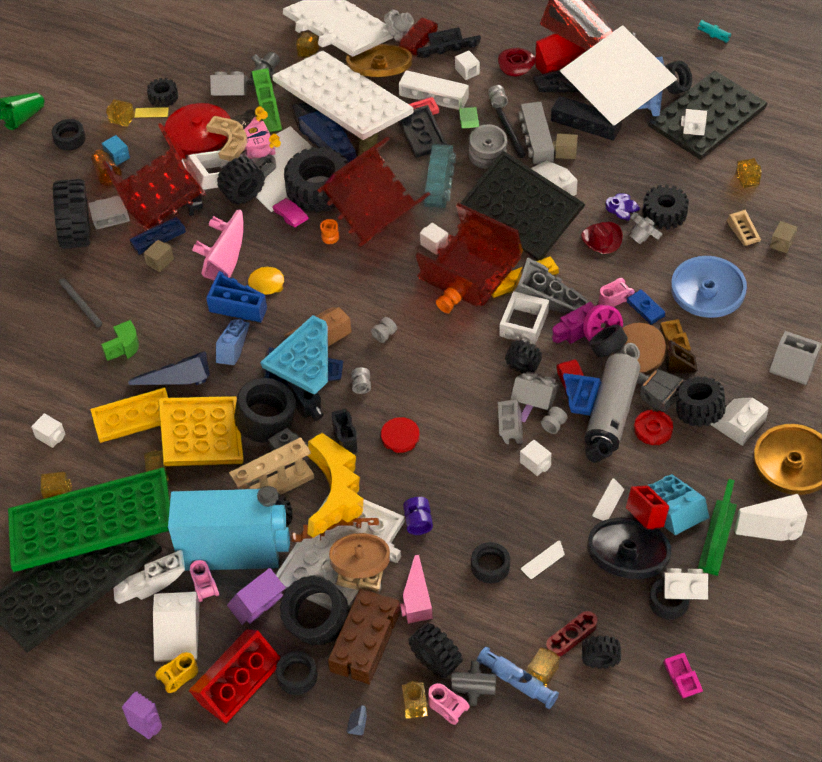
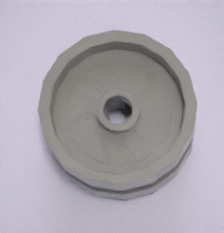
[468,124,507,169]

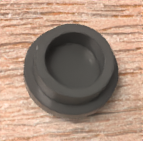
[257,486,279,507]

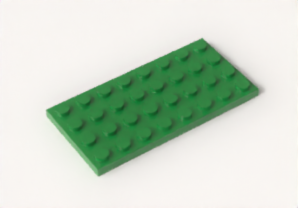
[8,467,170,572]

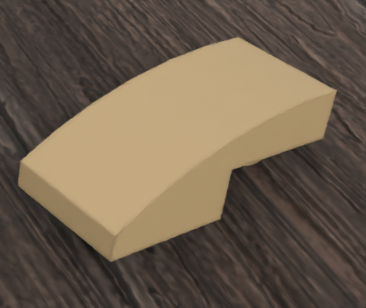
[335,571,383,591]

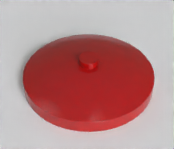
[164,103,231,155]

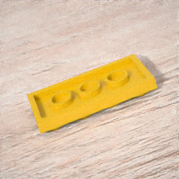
[90,388,168,443]

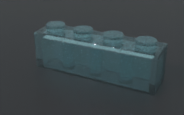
[424,144,456,208]

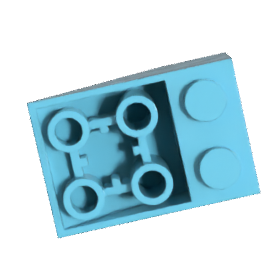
[648,474,709,535]

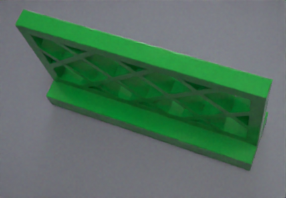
[698,479,737,576]

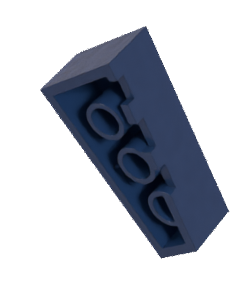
[299,111,357,168]

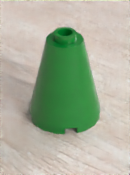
[0,92,45,130]

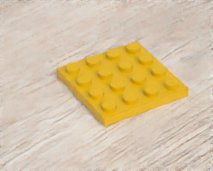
[159,396,243,466]

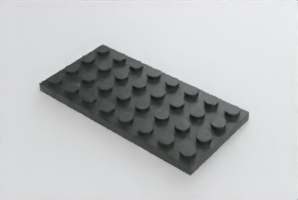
[0,536,163,653]

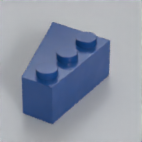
[206,271,267,323]

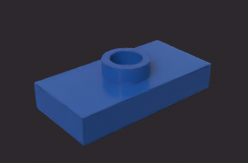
[627,289,666,325]

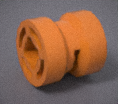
[320,219,339,244]
[436,287,461,313]

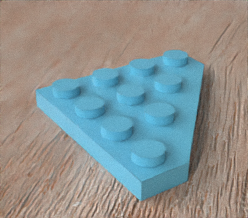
[260,315,328,395]

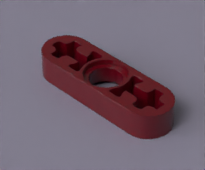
[546,611,598,658]

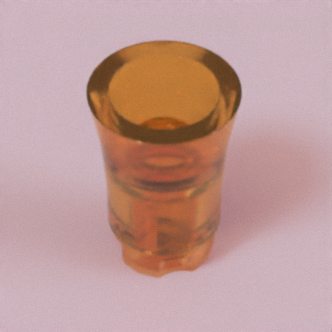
[91,149,122,186]

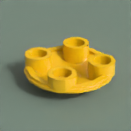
[248,267,284,295]

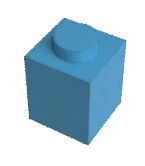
[102,135,130,166]

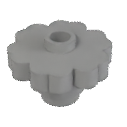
[384,9,414,42]
[629,212,663,244]

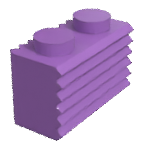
[122,692,162,739]

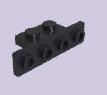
[416,27,481,58]

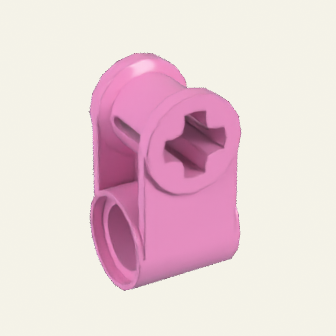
[598,278,635,307]
[190,560,219,603]
[428,684,470,725]

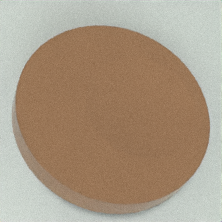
[611,323,667,375]
[329,533,390,578]

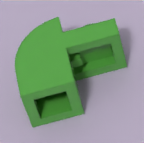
[101,320,139,361]

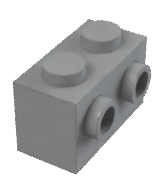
[89,195,130,230]

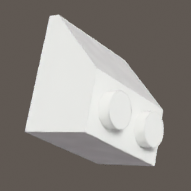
[710,398,769,446]

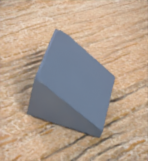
[347,705,367,735]

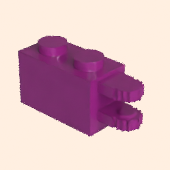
[552,301,595,344]

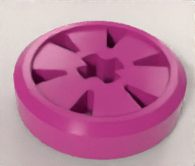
[583,304,623,342]

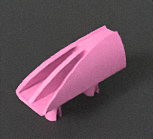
[192,210,243,280]

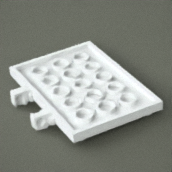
[283,0,394,57]
[276,493,405,611]

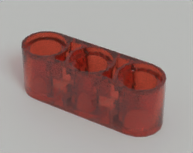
[399,17,438,56]

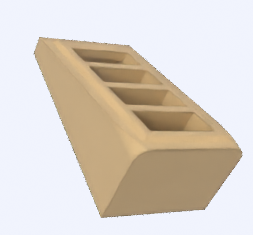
[727,210,761,246]

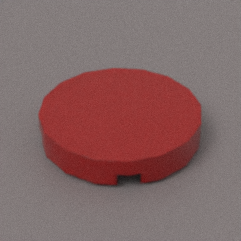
[634,410,673,445]
[381,417,420,453]

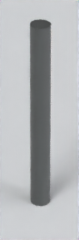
[59,278,103,328]

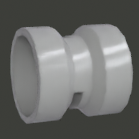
[488,85,508,109]
[371,317,397,343]
[351,367,371,394]
[541,406,568,434]

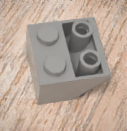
[210,71,248,96]
[769,331,822,385]
[510,371,560,410]

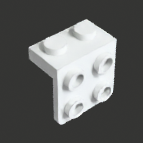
[662,568,708,599]

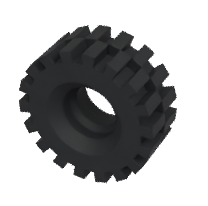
[643,185,689,230]
[408,623,463,678]

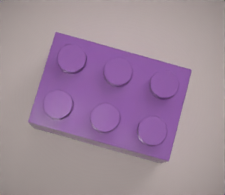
[227,568,286,625]

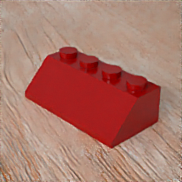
[535,17,601,74]
[189,629,281,724]

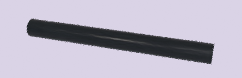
[496,107,526,158]

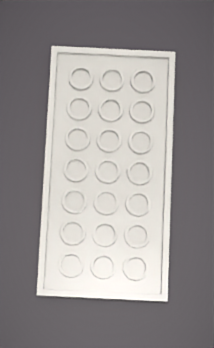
[273,51,413,140]

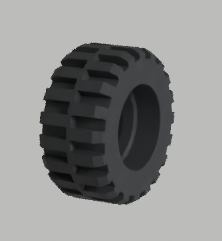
[284,147,352,213]
[53,179,91,249]

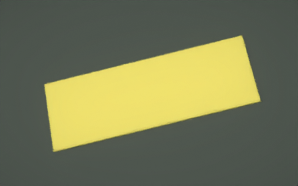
[134,107,169,118]

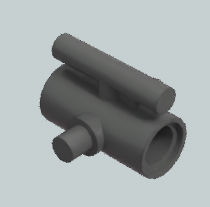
[247,52,280,86]
[451,661,496,706]

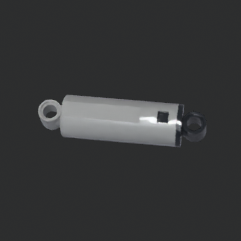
[584,343,640,463]

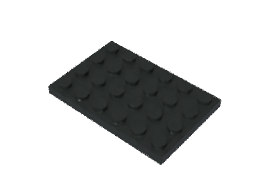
[648,70,767,160]
[459,151,585,260]

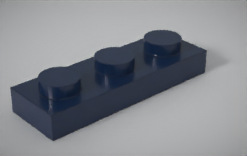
[130,217,186,255]

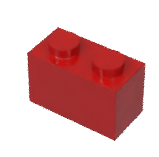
[626,485,669,529]

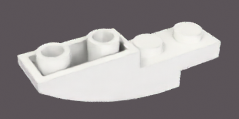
[113,550,185,604]

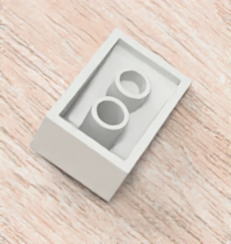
[531,161,577,196]
[734,494,808,541]
[153,592,200,662]

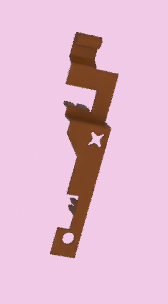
[291,518,379,542]

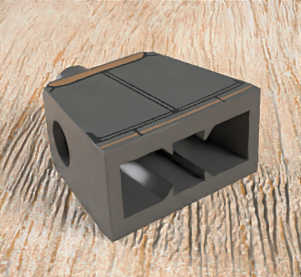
[637,369,685,413]

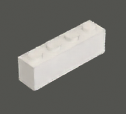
[399,70,469,110]

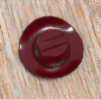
[498,48,536,77]
[581,222,623,254]

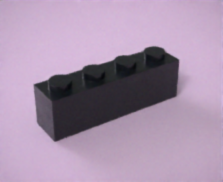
[551,96,622,141]

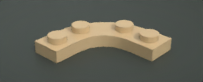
[206,116,247,161]

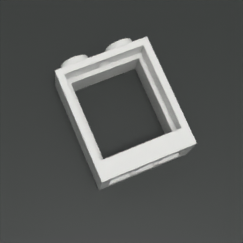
[185,150,231,190]
[500,291,549,345]

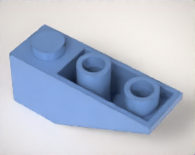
[216,319,250,365]

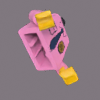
[244,106,281,159]

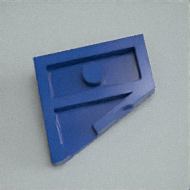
[563,373,601,416]

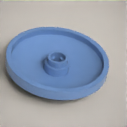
[671,256,747,318]

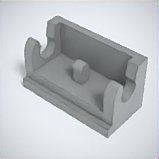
[498,399,523,444]

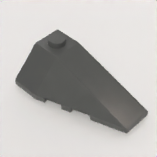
[510,258,589,314]

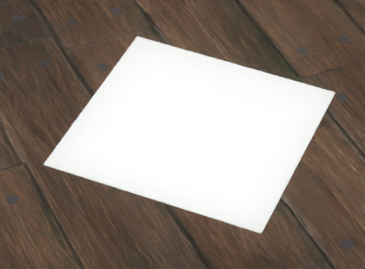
[560,25,677,126]
[237,126,328,212]

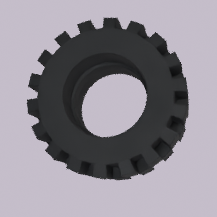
[217,156,265,205]
[675,376,726,427]

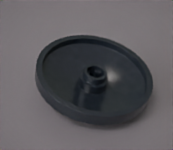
[587,517,671,579]

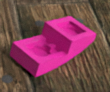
[272,198,309,227]
[663,653,703,699]

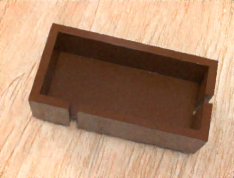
[328,588,400,685]

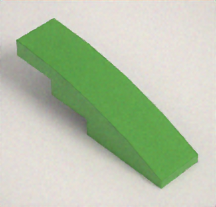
[252,68,282,133]
[459,107,479,128]

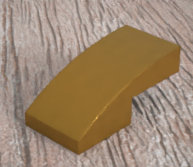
[660,319,691,351]

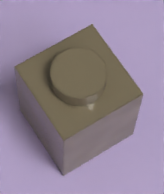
[553,134,578,159]
[770,221,798,253]
[144,240,174,272]

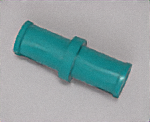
[697,20,731,43]

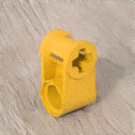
[155,652,198,693]

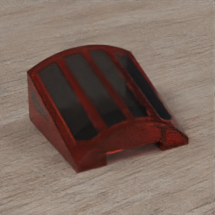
[540,0,617,51]

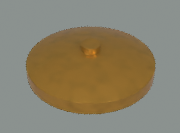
[346,44,412,77]
[753,424,822,495]

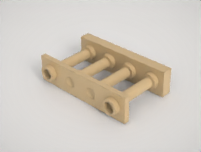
[229,437,314,495]

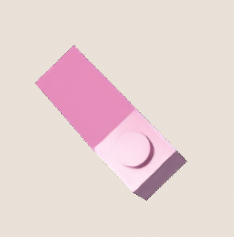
[400,555,433,624]

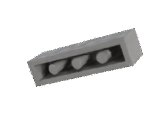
[518,102,554,164]

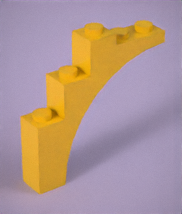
[307,433,364,538]

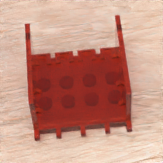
[103,123,206,231]
[317,137,431,247]
[416,203,523,307]

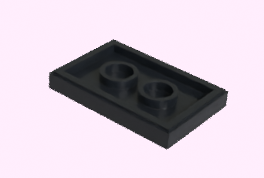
[398,105,447,158]

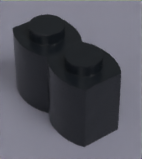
[332,409,358,454]

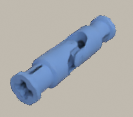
[476,647,559,709]

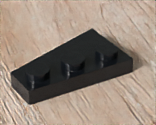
[533,70,580,92]

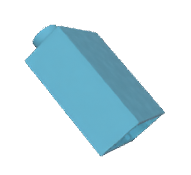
[168,489,290,571]

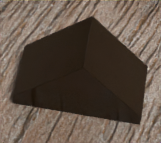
[666,340,698,373]

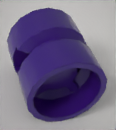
[403,497,433,535]

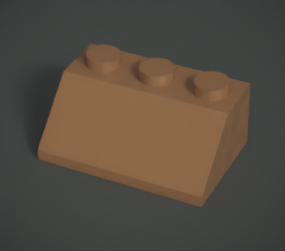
[284,307,352,346]

